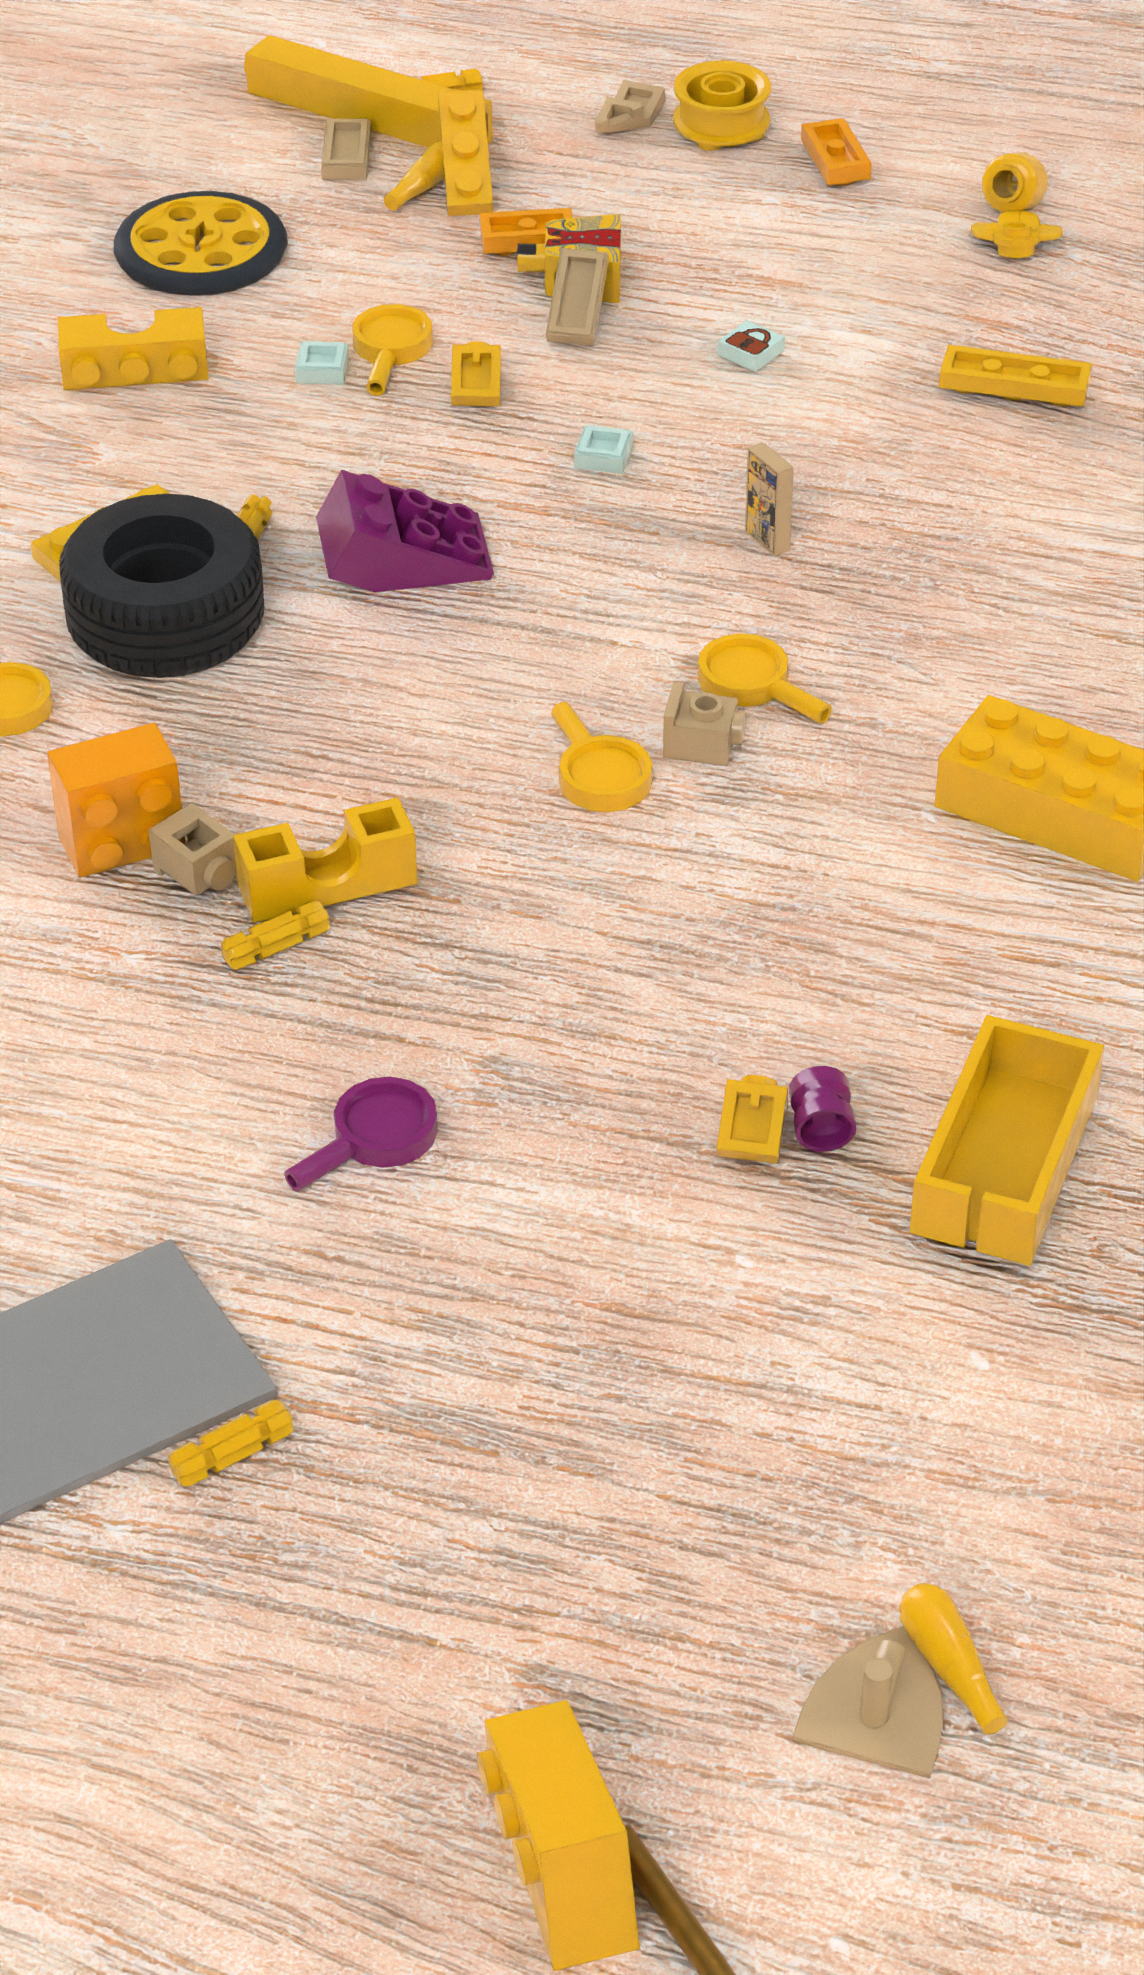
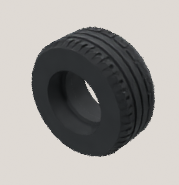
[59,493,265,678]

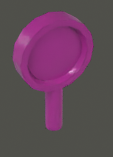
[284,1076,438,1192]

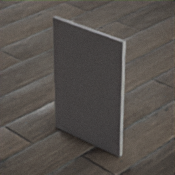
[0,1239,278,1524]

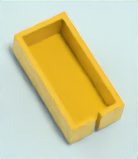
[934,694,1144,882]
[910,1015,1105,1266]

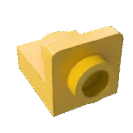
[451,341,502,406]
[716,1075,788,1164]

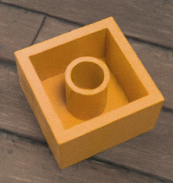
[47,722,186,878]

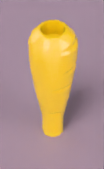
[384,140,445,211]
[899,1583,1008,1735]

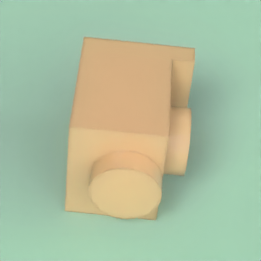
[663,681,746,766]
[148,802,236,896]

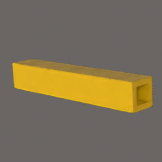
[244,35,493,148]

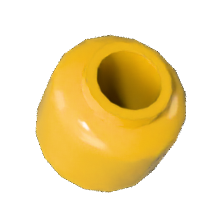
[982,152,1048,212]

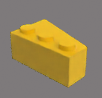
[477,1700,640,1971]

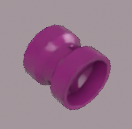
[789,1066,856,1152]

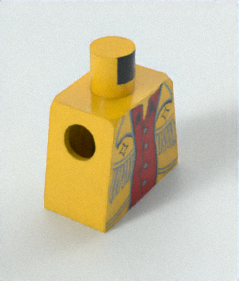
[517,214,621,303]

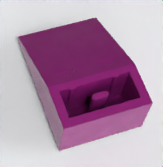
[316,469,494,592]

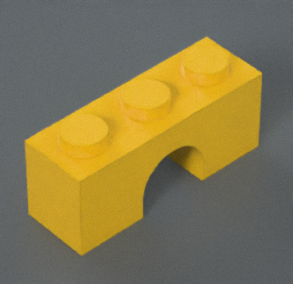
[57,307,209,390]
[233,797,418,923]

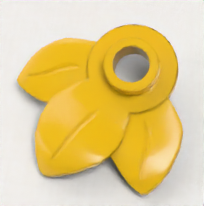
[971,210,1063,258]

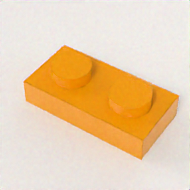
[801,118,872,186]
[479,208,573,255]

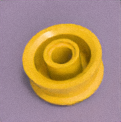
[673,60,771,151]

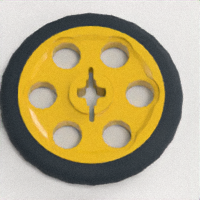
[113,191,288,296]

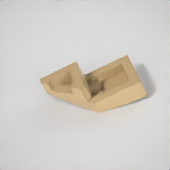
[595,80,666,133]

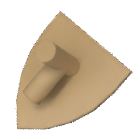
[792,1626,944,1779]

